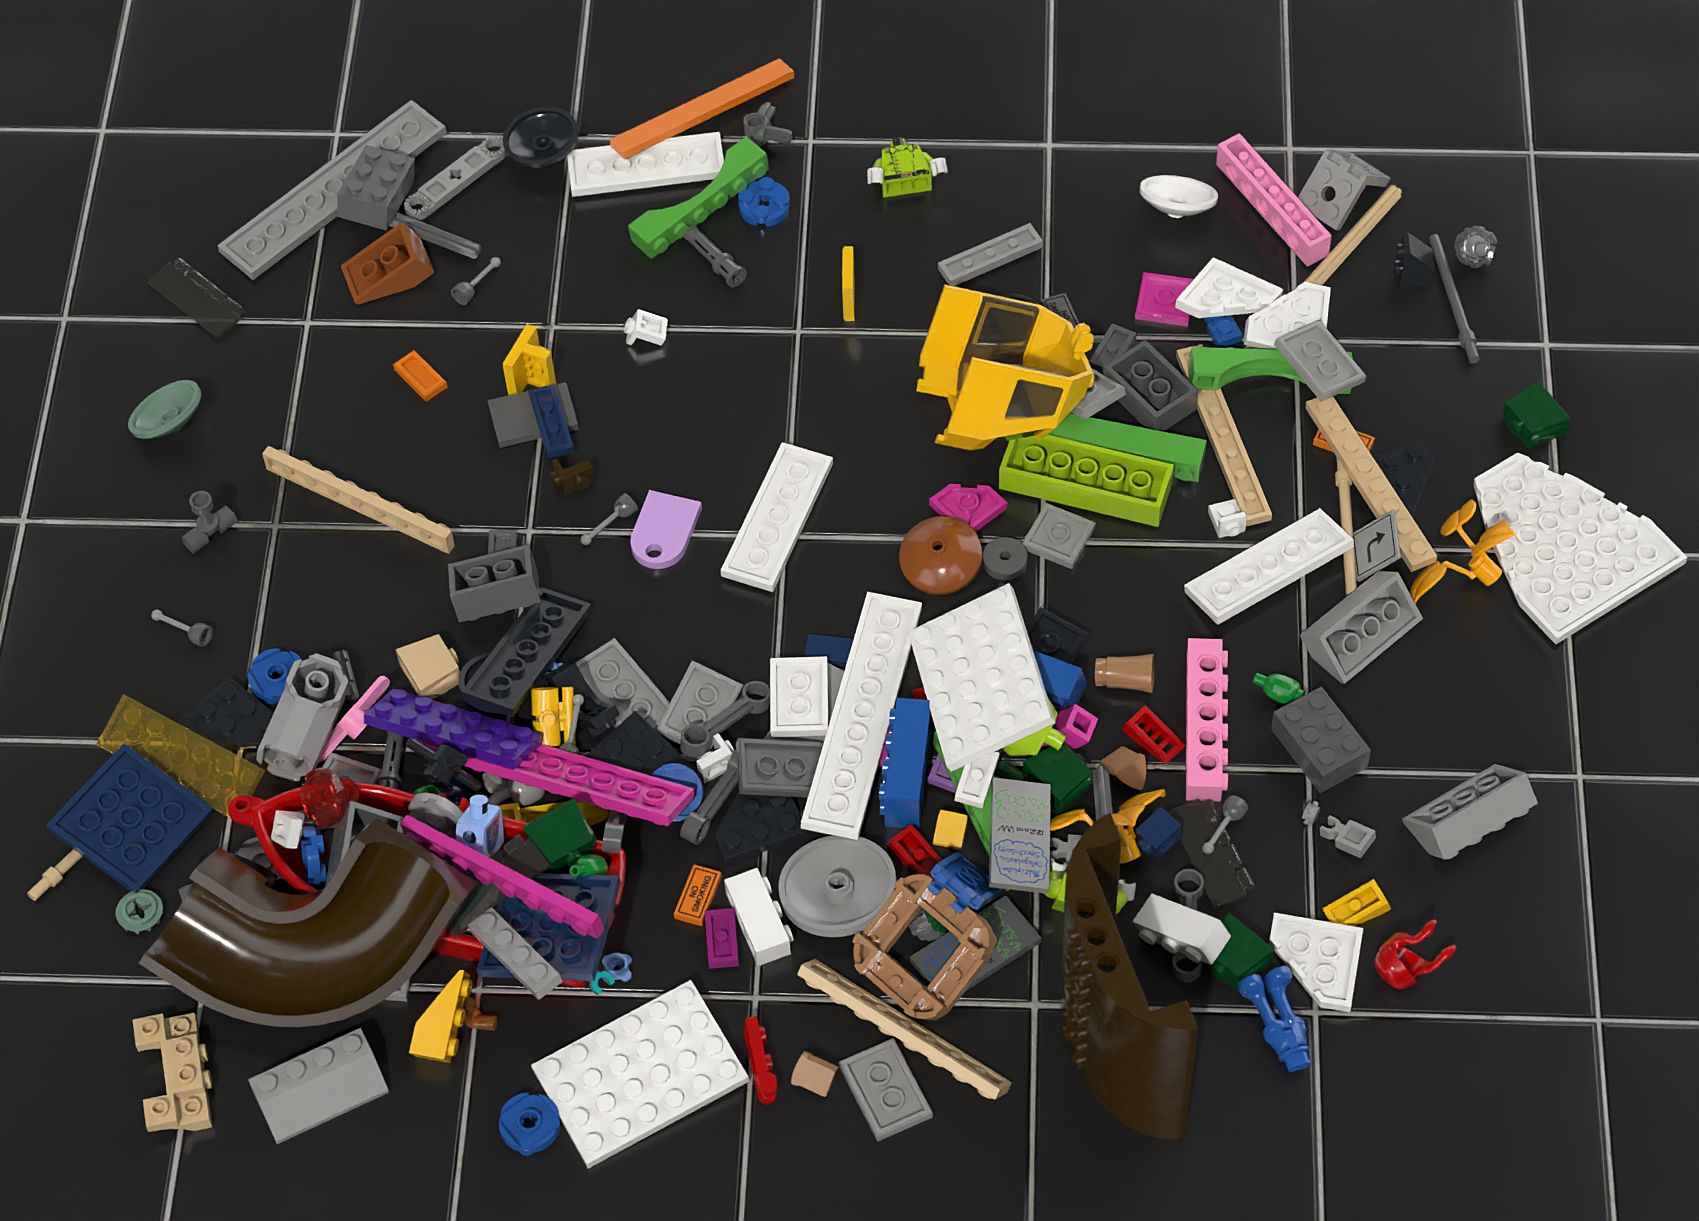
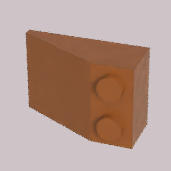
[341,222,434,305]

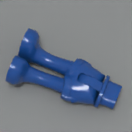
[1237,966,1311,1072]

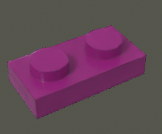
[705,908,739,969]

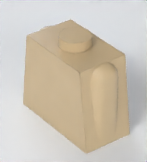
[396,634,460,700]

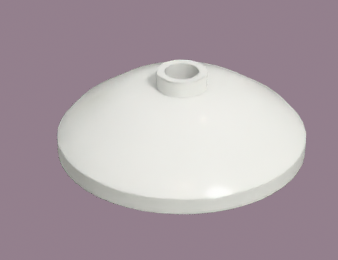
[1140,175,1218,218]

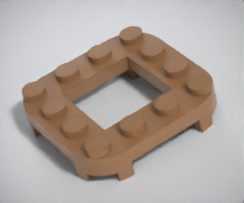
[852,874,997,1021]

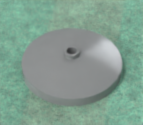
[779,835,897,937]

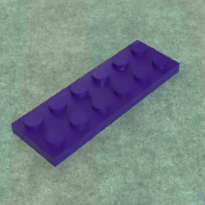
[364,689,543,770]

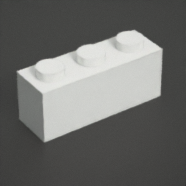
[724,868,793,966]
[1132,894,1231,965]

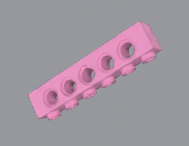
[1216,133,1331,267]
[1186,638,1228,802]

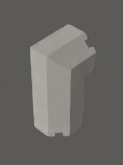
[256,653,348,781]

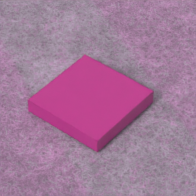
[1135,272,1194,327]

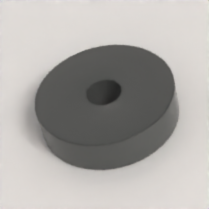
[983,537,1027,580]

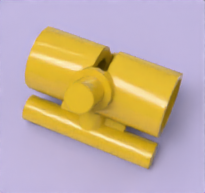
[531,687,576,747]

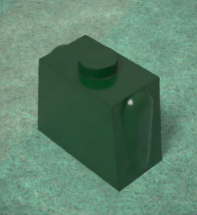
[1502,381,1571,448]
[1023,742,1093,815]
[523,798,597,872]
[1202,913,1274,990]

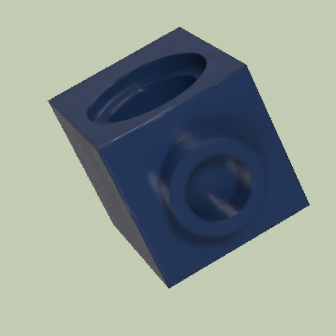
[1135,807,1183,860]

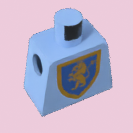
[455,795,504,858]

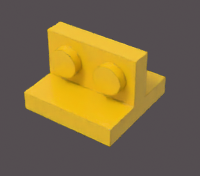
[503,324,556,395]

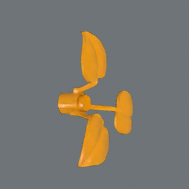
[1410,500,1516,604]
[1050,789,1166,864]

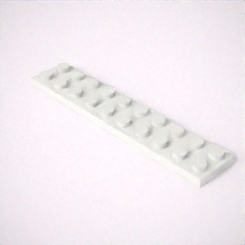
[801,592,922,840]

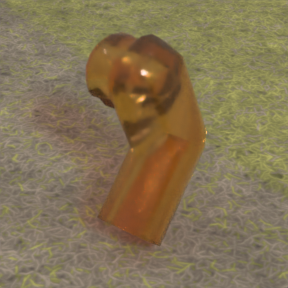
[463,997,498,1031]

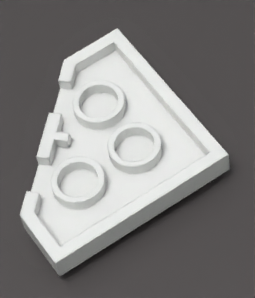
[1175,258,1283,318]
[1243,282,1331,350]
[1269,913,1363,1012]

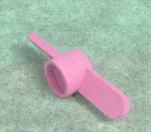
[318,676,390,762]

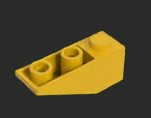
[409,970,472,1063]

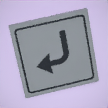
[1353,510,1401,582]

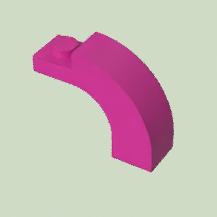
[1041,704,1098,749]

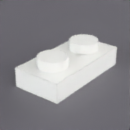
[954,751,1000,809]

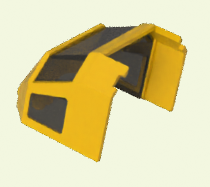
[917,285,1094,450]

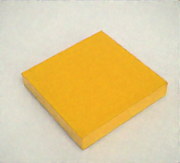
[842,246,855,321]

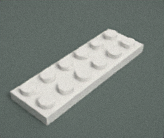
[567,132,724,197]
[721,442,833,592]
[1184,509,1354,625]

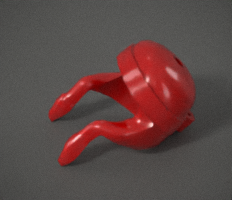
[1374,920,1456,989]

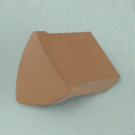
[1100,746,1146,790]
[791,1051,838,1097]

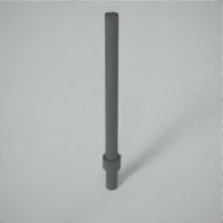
[1429,234,1480,363]

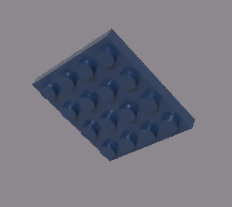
[46,744,213,893]
[477,873,621,981]

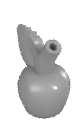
[482,772,545,806]

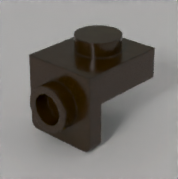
[550,459,595,496]

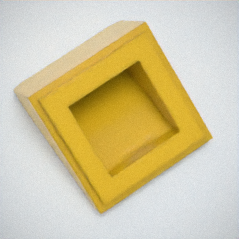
[933,810,968,850]

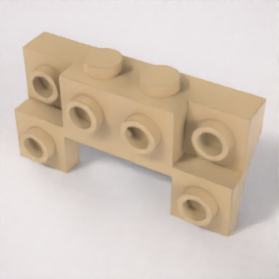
[133,1013,212,1132]

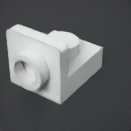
[624,309,668,345]
[1208,499,1247,538]
[697,734,734,784]
[271,810,305,849]

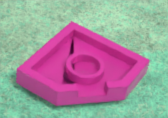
[929,484,1007,532]

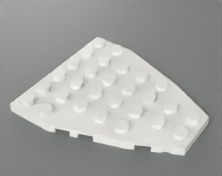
[1473,453,1687,644]

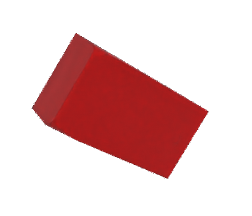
[886,824,943,877]

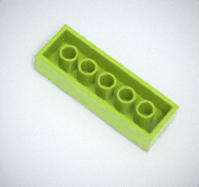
[999,431,1174,527]

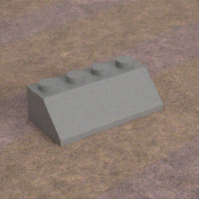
[1300,571,1423,684]
[1402,764,1538,859]
[248,1028,389,1144]

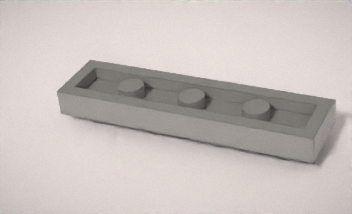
[938,223,1043,286]
[468,907,563,1000]

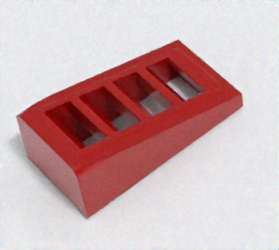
[1122,705,1186,765]

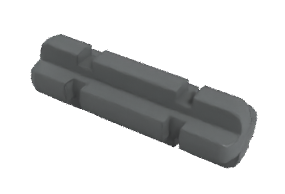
[333,650,359,702]

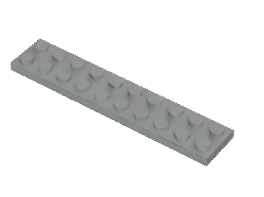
[217,100,447,280]

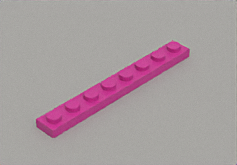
[400,815,604,939]

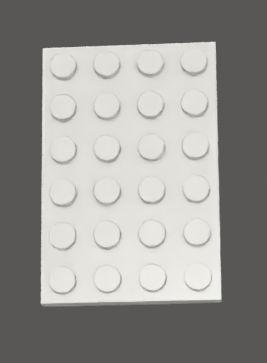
[908,583,1055,772]
[531,980,749,1168]

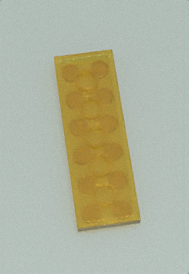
[96,694,265,817]

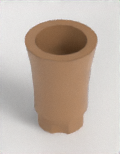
[1095,653,1154,693]

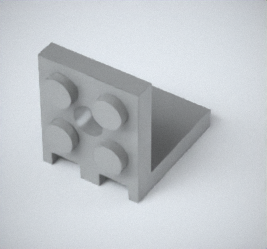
[1298,149,1391,230]

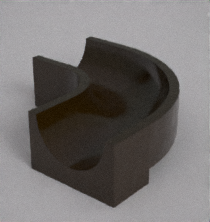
[139,817,477,1027]

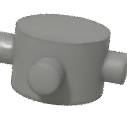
[1302,801,1320,825]

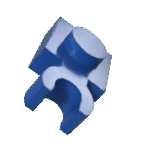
[1203,316,1243,348]

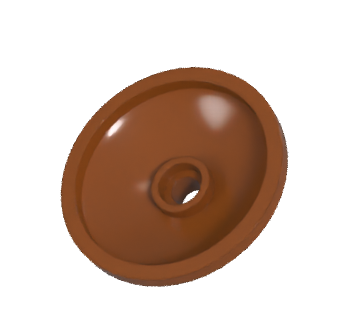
[899,516,982,595]

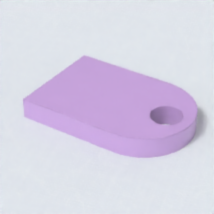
[631,490,702,569]

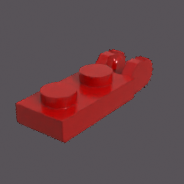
[743,1016,777,1105]

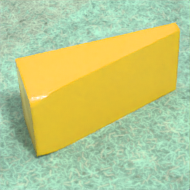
[1322,879,1391,926]

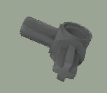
[743,102,792,147]

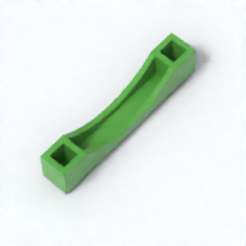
[628,136,769,259]
[1187,347,1353,394]

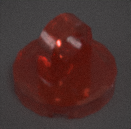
[301,768,359,827]

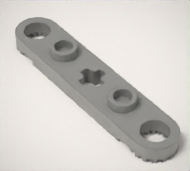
[404,136,507,220]

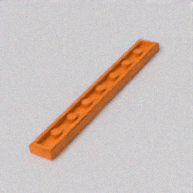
[610,58,794,159]

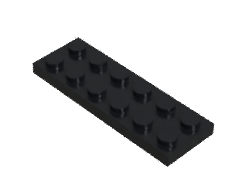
[461,587,591,717]

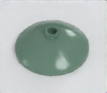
[128,380,201,439]

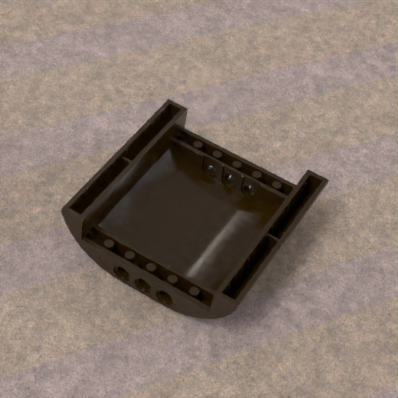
[1060,813,1198,1140]

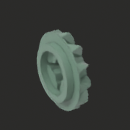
[116,890,164,934]

